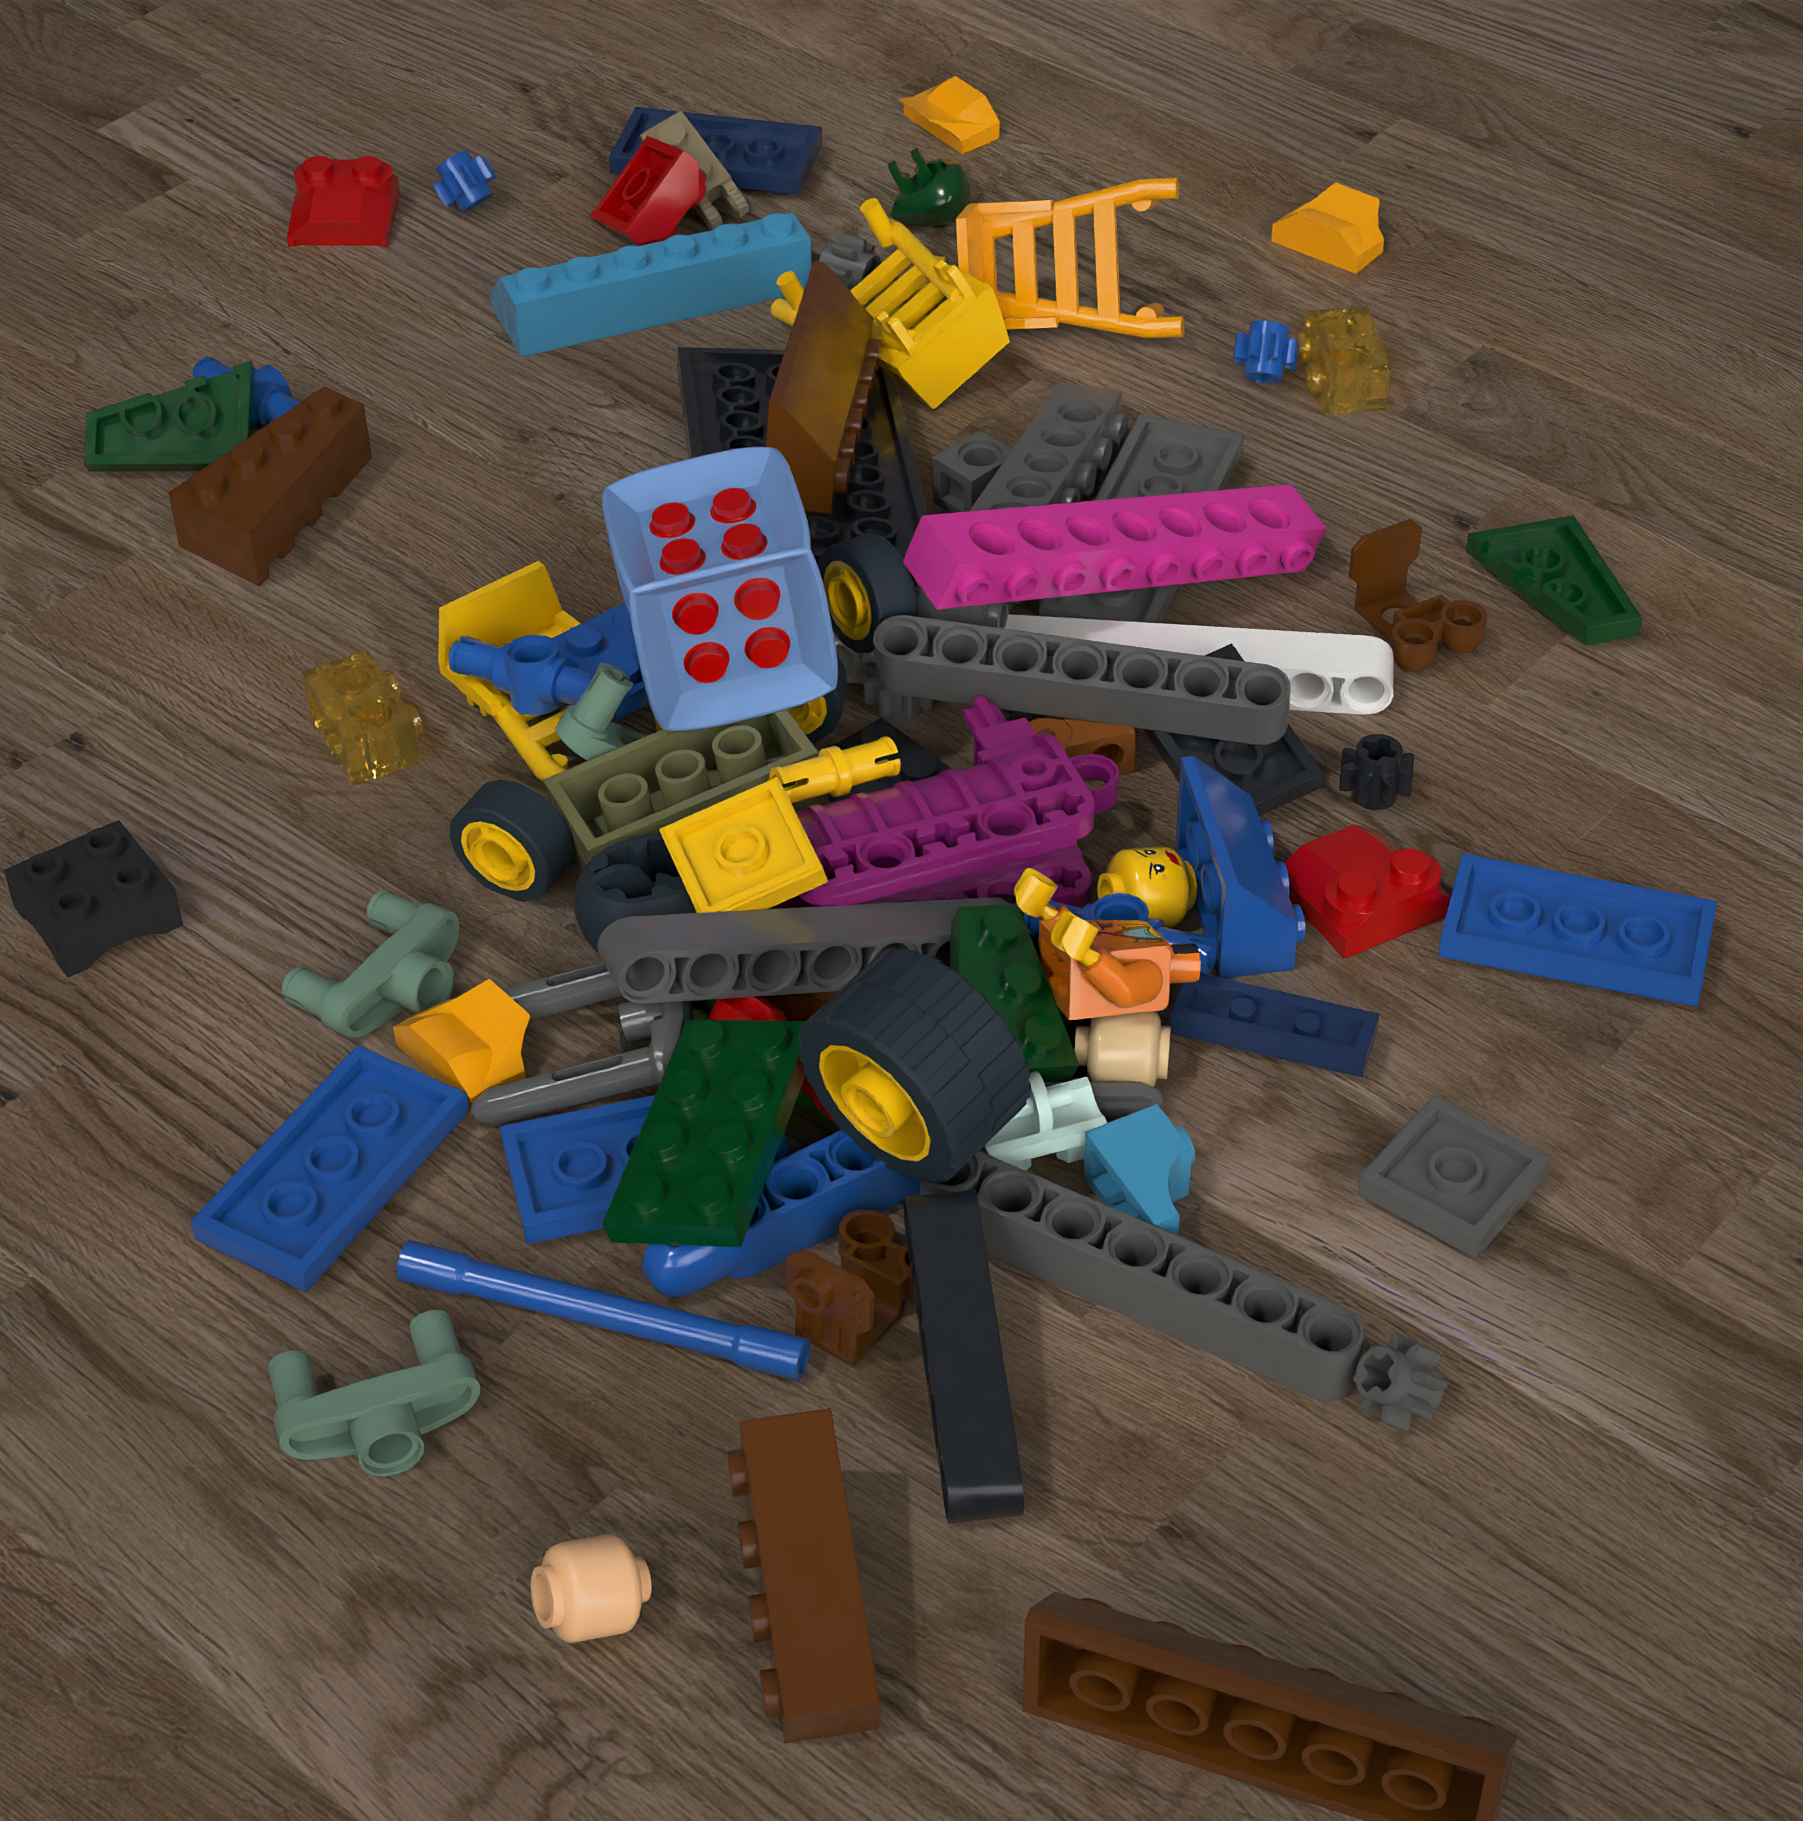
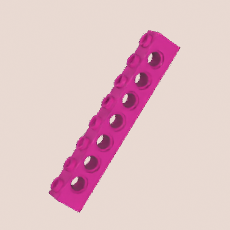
[903,484,1327,610]

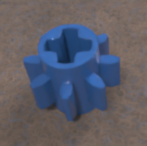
[433,150,497,213]
[1233,320,1299,384]

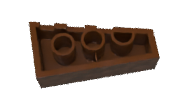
[168,386,372,587]
[727,1408,880,1743]

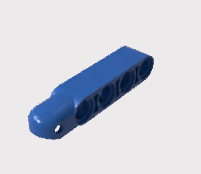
[642,1130,920,1299]

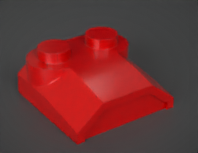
[589,136,707,246]
[287,156,400,247]
[1285,824,1451,959]

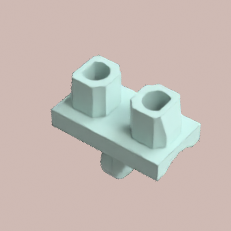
[982,1071,1107,1171]

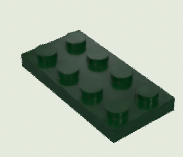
[602,1020,806,1247]

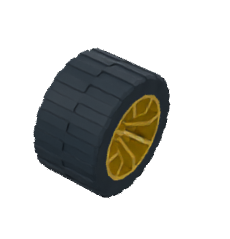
[798,948,1031,1184]

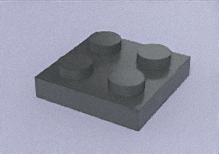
[1358,1095,1552,1259]

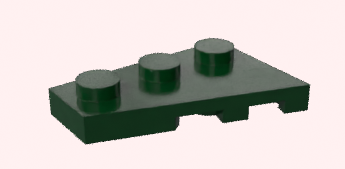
[84,360,255,472]
[1466,515,1642,645]
[950,904,1079,1082]

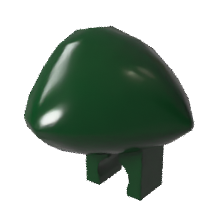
[888,147,971,227]

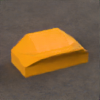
[898,76,1000,154]
[1271,182,1384,274]
[393,979,530,1115]

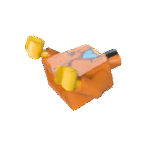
[1014,868,1201,1020]

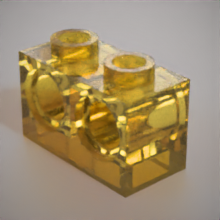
[1295,306,1391,415]
[302,650,423,786]

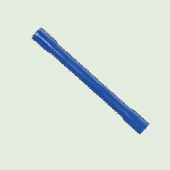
[397,1240,811,1381]

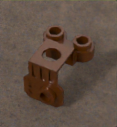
[1349,519,1487,672]
[785,1210,915,1365]

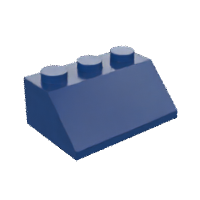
[1175,756,1305,979]

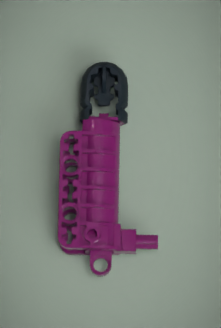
[574,696,1119,953]

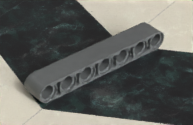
[873,615,1291,745]
[597,898,1039,1004]
[919,1151,1364,1401]

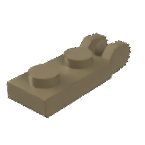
[640,111,750,231]

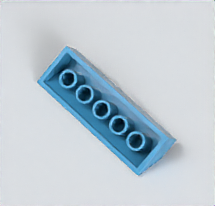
[490,212,811,357]

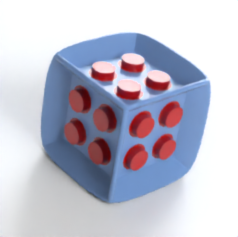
[601,447,838,731]

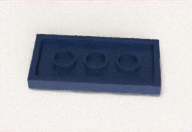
[609,107,822,195]

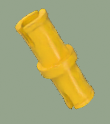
[769,736,901,804]

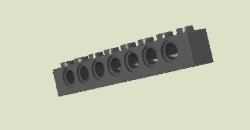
[915,382,1128,629]

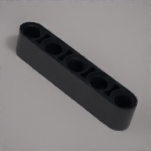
[903,1190,1024,1524]

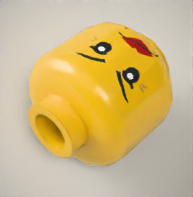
[1097,846,1197,928]

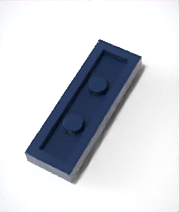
[1170,973,1380,1078]

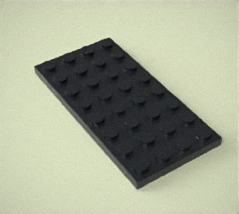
[677,347,928,581]

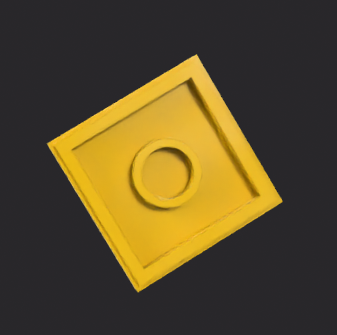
[659,777,828,913]

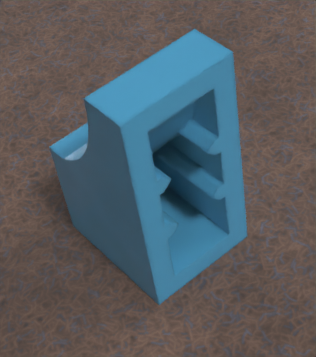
[1083,1104,1195,1236]

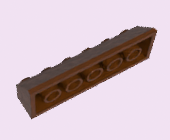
[766,261,882,514]
[1023,1592,1517,1821]

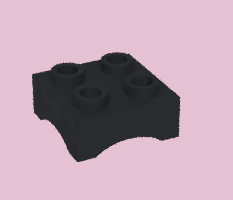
[4,820,183,978]

